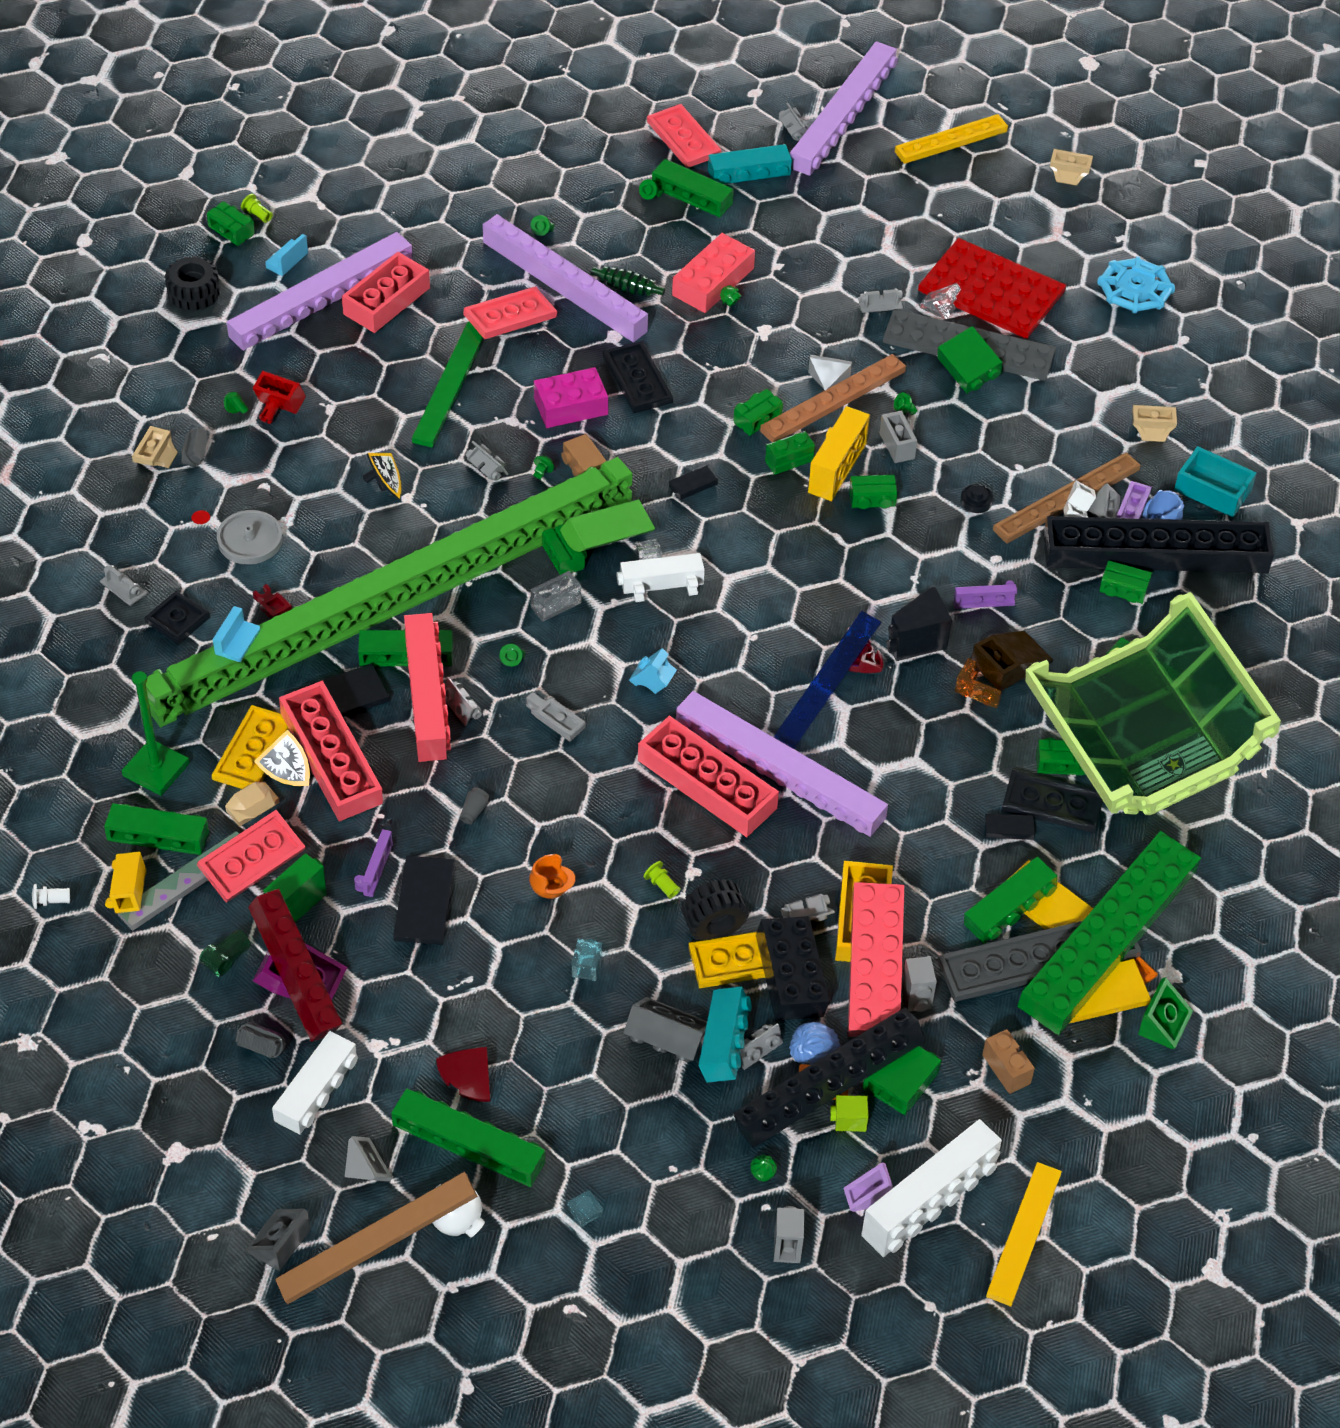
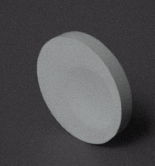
[217,510,283,565]

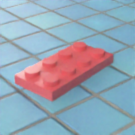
[647,104,721,168]
[463,286,557,339]
[197,810,305,903]

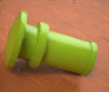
[241,193,273,223]
[643,861,681,899]

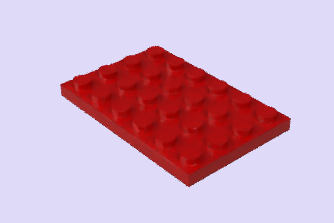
[918,238,1066,339]

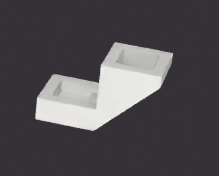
[1063,480,1096,517]

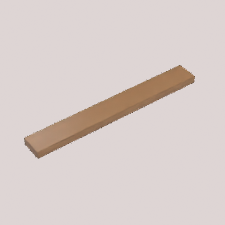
[993,452,1141,543]
[275,1172,478,1304]

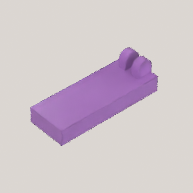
[1116,481,1152,519]
[953,581,1017,609]
[354,829,393,897]

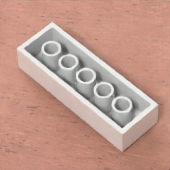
[861,1119,1002,1257]

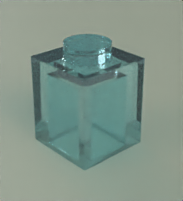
[572,938,603,981]

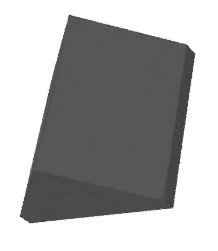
[245,1209,310,1271]

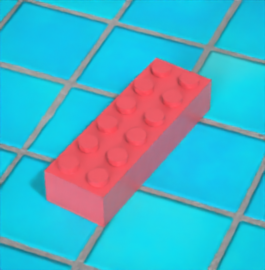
[404,613,451,762]
[279,681,383,821]
[638,715,779,837]
[848,882,904,1037]

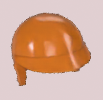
[529,854,575,899]

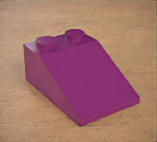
[253,943,347,1000]

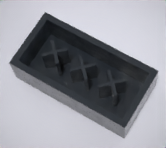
[756,916,830,1021]

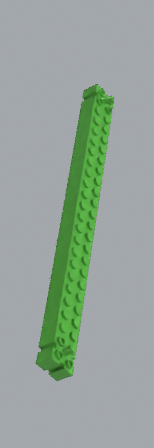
[146,457,632,728]

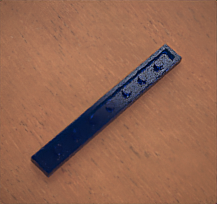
[774,611,881,749]

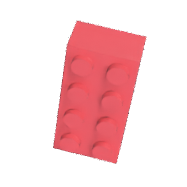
[672,233,755,313]
[342,252,430,333]

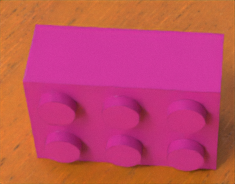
[534,367,608,428]

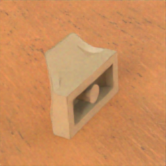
[1050,149,1093,185]
[1132,405,1177,442]
[132,426,178,468]
[225,782,280,827]

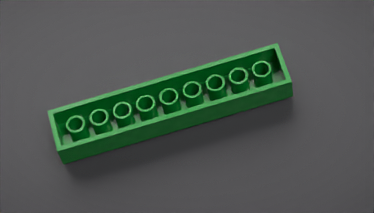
[1017,831,1201,1036]

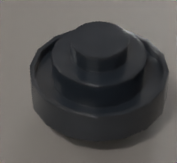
[960,484,993,513]

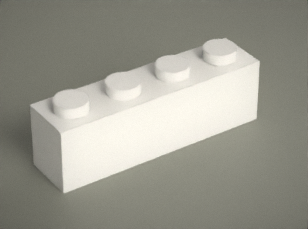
[272,1031,358,1135]

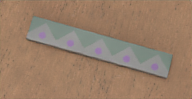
[118,831,239,931]

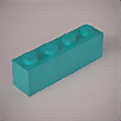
[708,144,792,184]
[698,986,752,1083]

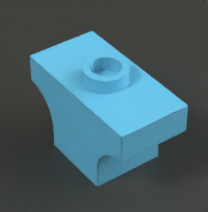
[629,648,677,694]

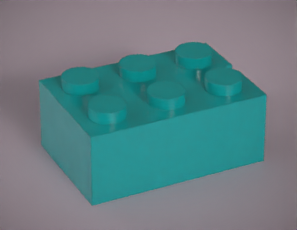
[1174,446,1257,517]

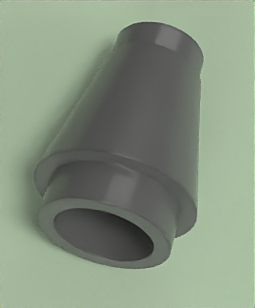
[459,787,489,825]

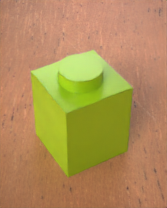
[830,1095,868,1132]

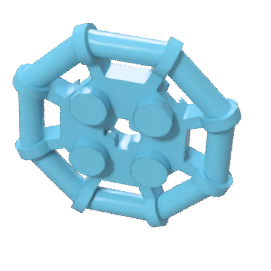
[1097,256,1175,314]

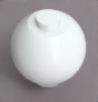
[433,1184,485,1238]

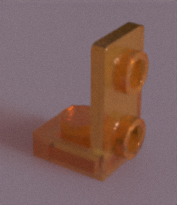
[955,658,1001,708]

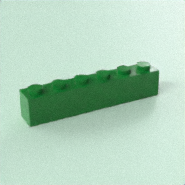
[391,1088,545,1187]

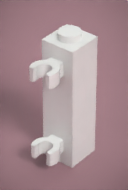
[617,553,704,602]

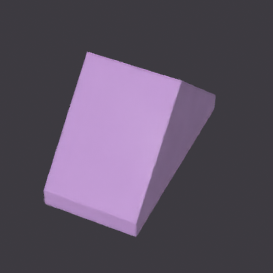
[844,1162,893,1212]

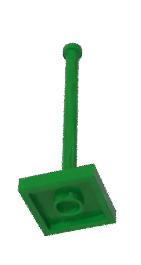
[121,671,190,796]

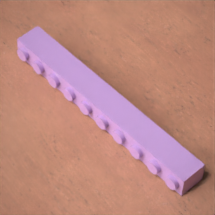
[790,41,898,176]
[483,214,648,343]
[227,232,413,351]
[676,691,888,837]

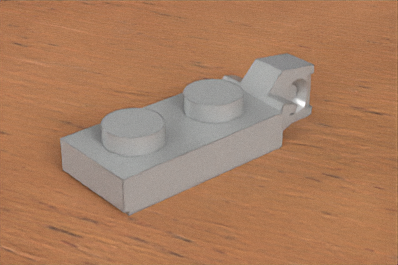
[526,692,586,741]

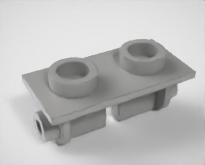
[779,102,809,141]
[858,289,903,313]
[466,441,508,481]
[100,565,147,606]
[445,678,482,726]
[781,894,835,921]
[740,1024,783,1070]

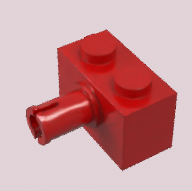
[253,371,306,424]

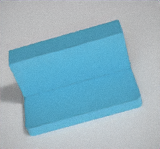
[266,234,308,276]
[213,606,260,662]

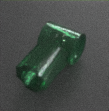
[199,929,251,977]

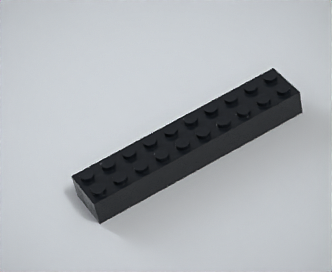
[1043,516,1274,573]

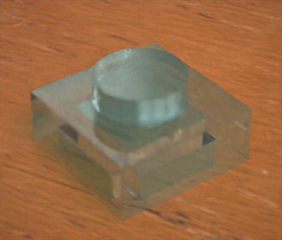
[567,1190,603,1227]

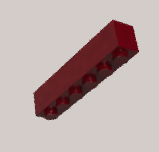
[248,889,342,1042]

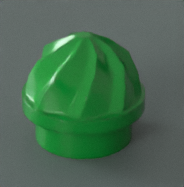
[720,285,742,307]
[750,1155,777,1181]

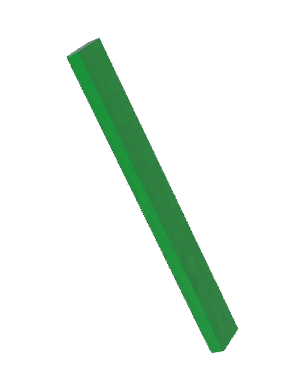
[412,321,484,448]

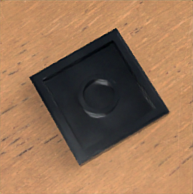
[144,591,210,645]

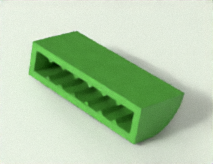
[560,499,655,552]

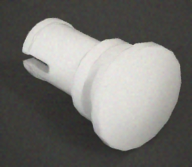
[32,884,70,909]

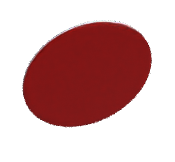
[191,510,210,525]

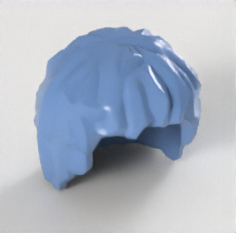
[1141,490,1185,520]
[789,1022,841,1065]

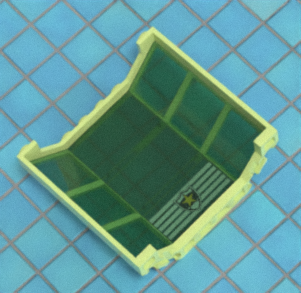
[1025,592,1281,815]

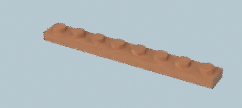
[760,354,906,442]

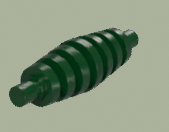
[591,266,665,297]

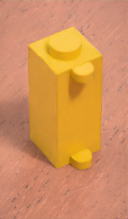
[105,852,146,913]

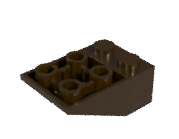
[971,631,1053,692]

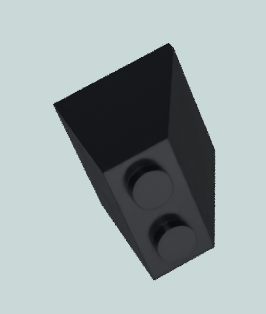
[886,586,952,661]

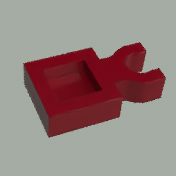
[252,584,292,619]

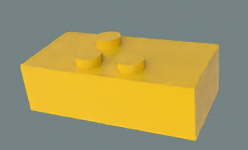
[808,406,870,501]
[835,861,893,962]

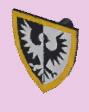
[363,453,401,499]
[254,730,310,786]

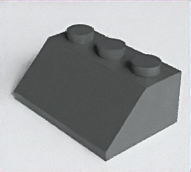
[623,997,707,1062]

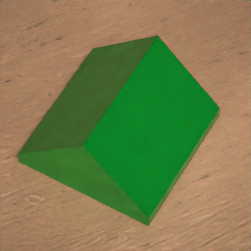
[1138,977,1193,1049]

